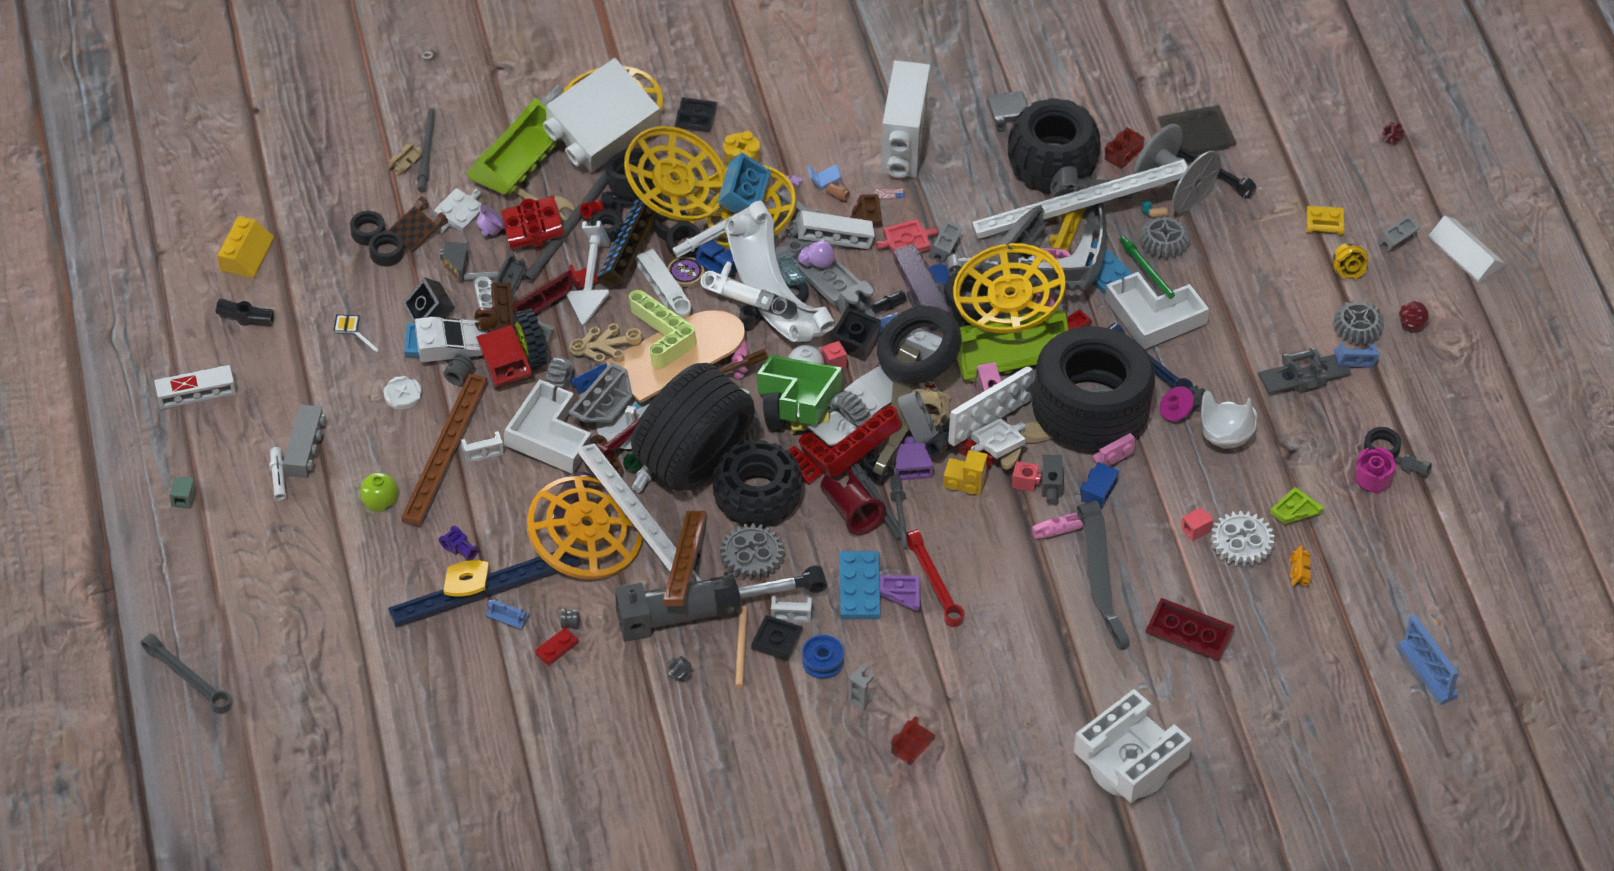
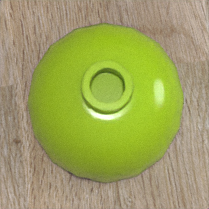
[360,472,399,511]

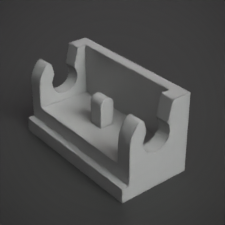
[1377,214,1421,251]
[929,220,963,262]
[848,664,874,711]

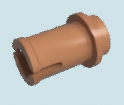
[826,183,850,202]

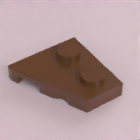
[850,194,882,226]

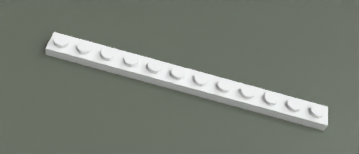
[973,159,1187,239]

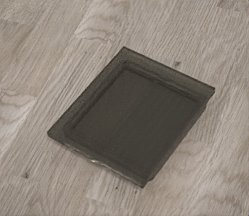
[1158,105,1236,158]

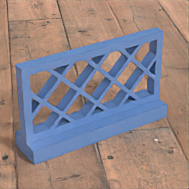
[1398,614,1459,705]

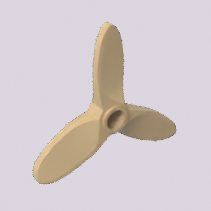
[1000,419,1053,469]

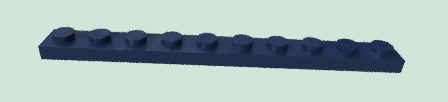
[388,545,581,627]

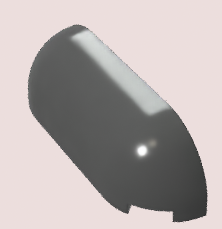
[998,205,1045,254]

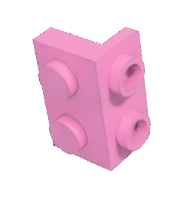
[1093,433,1135,466]

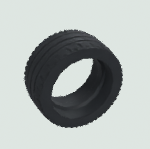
[606,148,659,200]
[942,270,994,325]

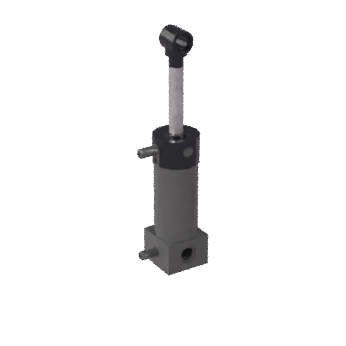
[615,565,827,642]

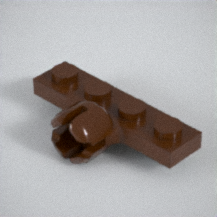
[474,282,514,331]

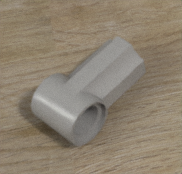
[946,254,983,276]

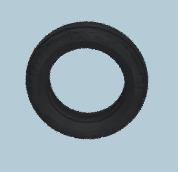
[877,306,962,384]

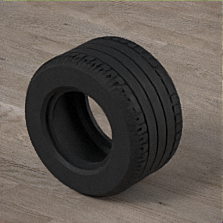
[1032,326,1155,451]
[631,363,755,491]

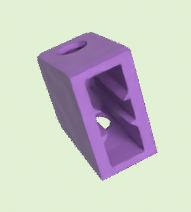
[896,437,933,480]

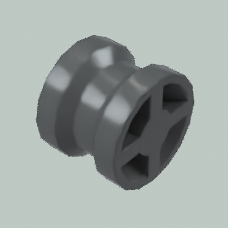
[561,608,578,628]

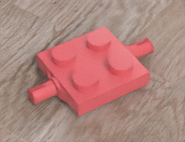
[876,219,937,259]

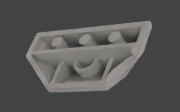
[568,362,633,423]

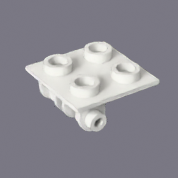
[808,411,857,446]

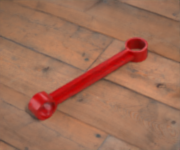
[906,529,964,627]

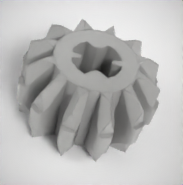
[546,357,573,389]

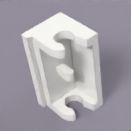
[461,431,504,463]
[771,596,812,622]

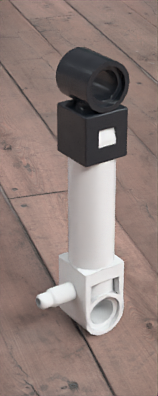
[701,262,797,319]

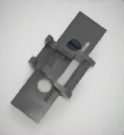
[1258,347,1351,393]

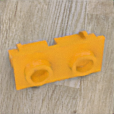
[1290,545,1311,587]

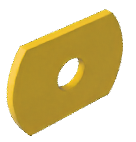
[444,560,489,596]

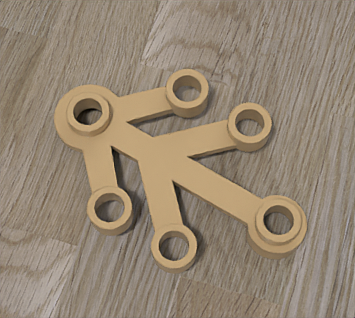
[569,323,642,365]

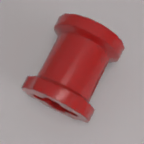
[580,200,604,219]

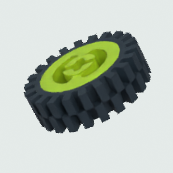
[513,308,547,369]

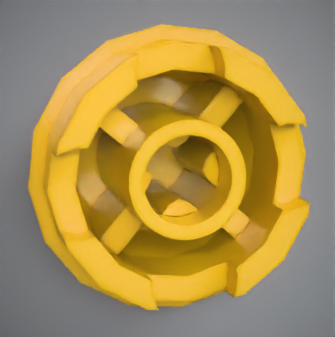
[1333,243,1369,279]

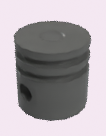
[443,354,474,386]

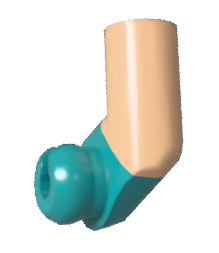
[1141,201,1168,218]

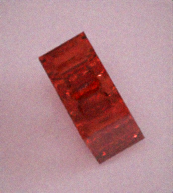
[1104,127,1145,170]

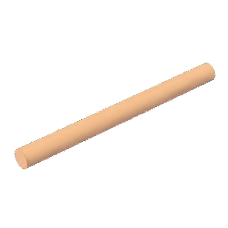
[735,606,747,689]

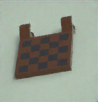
[388,196,448,253]

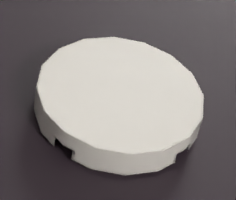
[383,376,422,410]

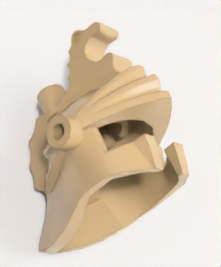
[912,388,951,426]

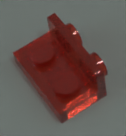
[890,716,935,766]

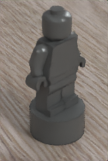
[1394,455,1432,478]

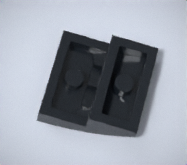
[675,97,717,132]

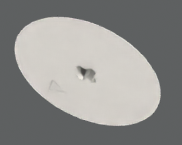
[596,397,652,449]

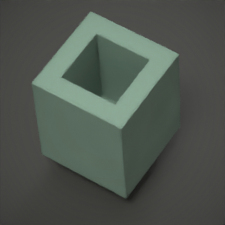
[169,477,195,509]

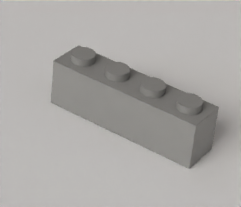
[283,404,326,478]

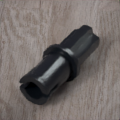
[871,290,907,313]

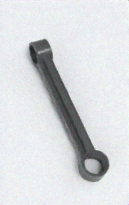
[140,633,231,714]

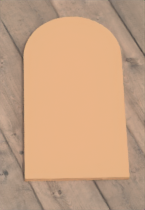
[606,310,745,403]

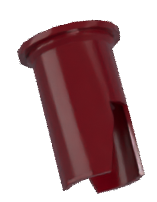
[820,467,886,535]

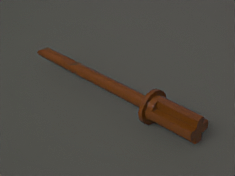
[719,348,768,374]

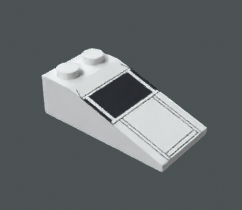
[415,317,491,363]

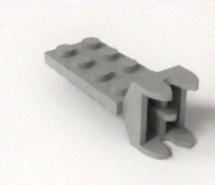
[793,258,875,317]

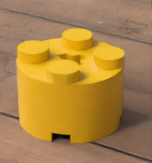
[724,131,760,168]

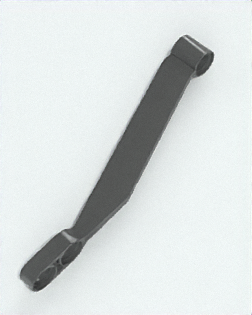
[1077,500,1130,649]

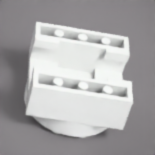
[1073,689,1192,803]

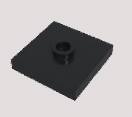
[751,615,803,661]

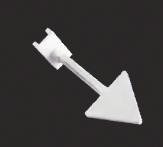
[566,221,610,326]

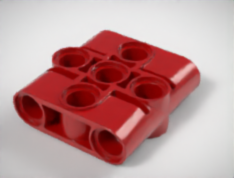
[501,196,565,250]

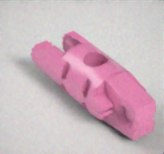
[731,338,749,380]
[1032,513,1083,539]

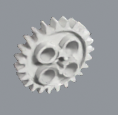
[1210,511,1275,567]

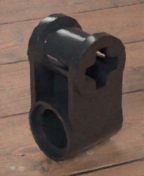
[859,449,894,485]

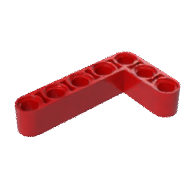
[799,406,902,477]

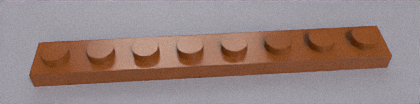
[663,511,707,607]

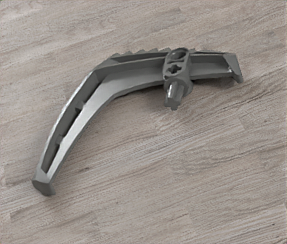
[980,202,1106,292]

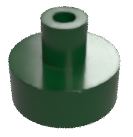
[623,452,643,472]

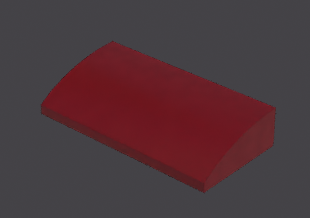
[1145,598,1235,661]

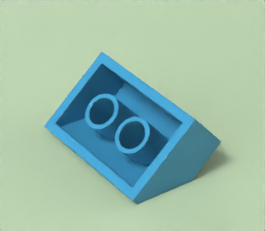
[717,152,771,212]

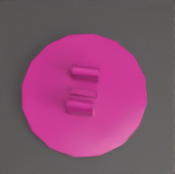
[1160,386,1194,422]

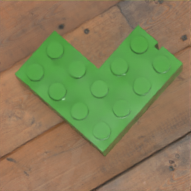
[757,355,842,425]

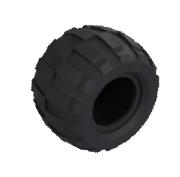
[1008,98,1101,194]

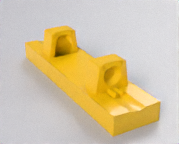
[1049,207,1086,251]

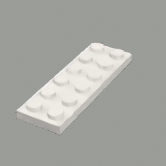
[948,366,1033,446]

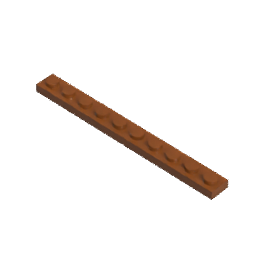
[401,373,487,526]

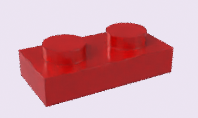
[535,628,579,666]

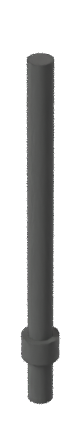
[417,108,435,192]

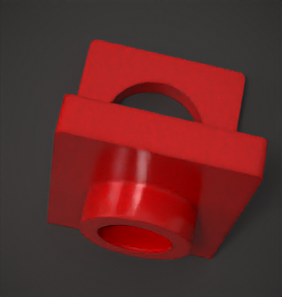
[569,264,599,291]

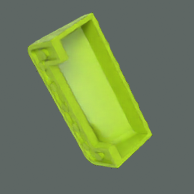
[465,97,562,195]
[956,309,1068,381]

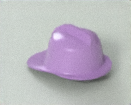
[476,204,505,237]

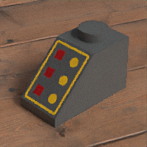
[440,242,468,283]

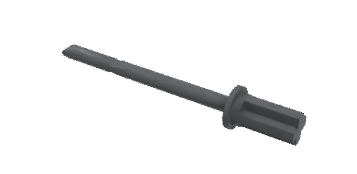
[890,476,908,550]

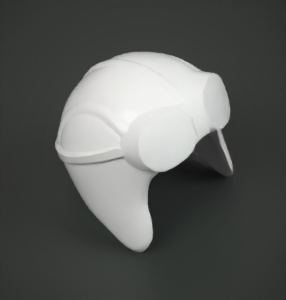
[1201,391,1258,449]

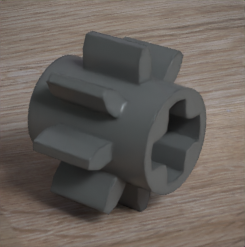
[1190,385,1206,410]
[667,656,692,681]

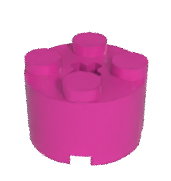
[1354,447,1396,494]

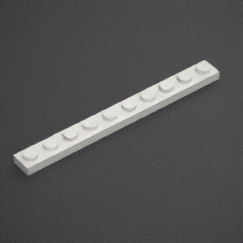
[578,443,702,583]

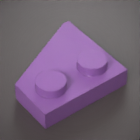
[880,575,920,611]

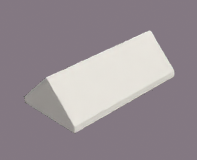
[1428,215,1506,282]

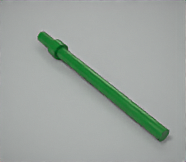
[1119,236,1175,299]

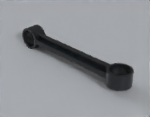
[1176,146,1256,198]

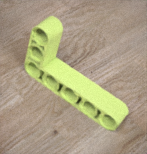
[629,290,696,369]

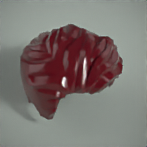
[1399,301,1429,332]

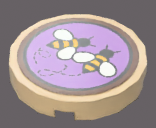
[668,257,704,288]

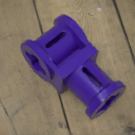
[438,525,479,561]

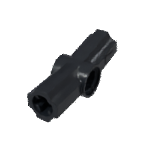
[215,298,274,326]
[925,419,954,457]

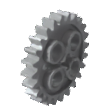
[720,523,784,580]

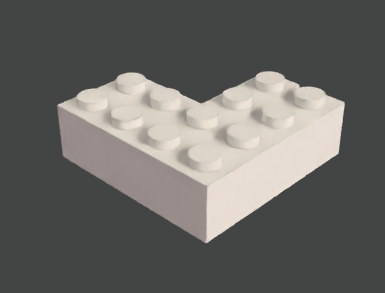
[1105,272,1209,349]
[504,379,591,474]

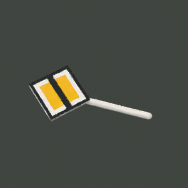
[333,314,379,352]

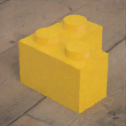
[943,450,988,495]

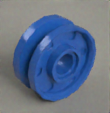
[802,634,844,679]

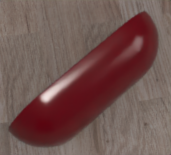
[512,270,572,313]

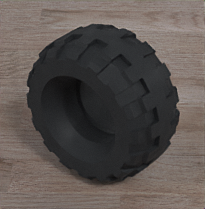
[713,440,802,528]

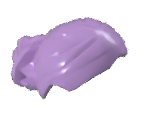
[798,240,835,268]

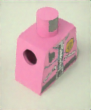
[974,362,1001,395]

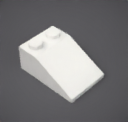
[843,365,893,416]

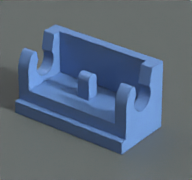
[1334,342,1380,367]

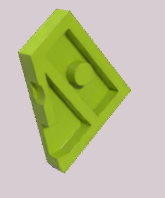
[1270,487,1324,524]

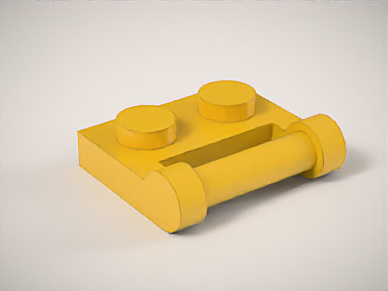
[1306,206,1344,235]

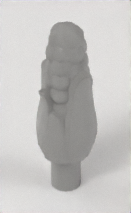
[541,85,563,106]

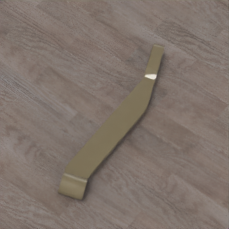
[873,343,921,476]

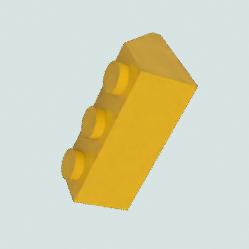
[217,216,275,278]

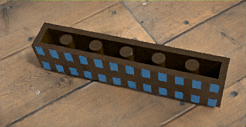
[597,198,661,290]

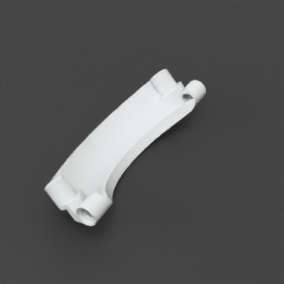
[725,201,836,342]

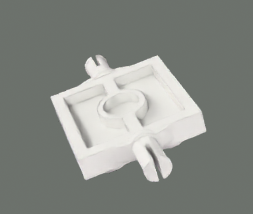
[434,188,482,233]
[971,418,1026,459]

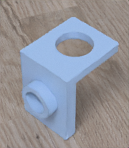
[807,164,842,190]

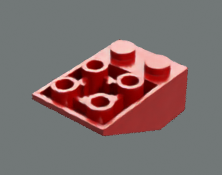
[476,325,532,389]

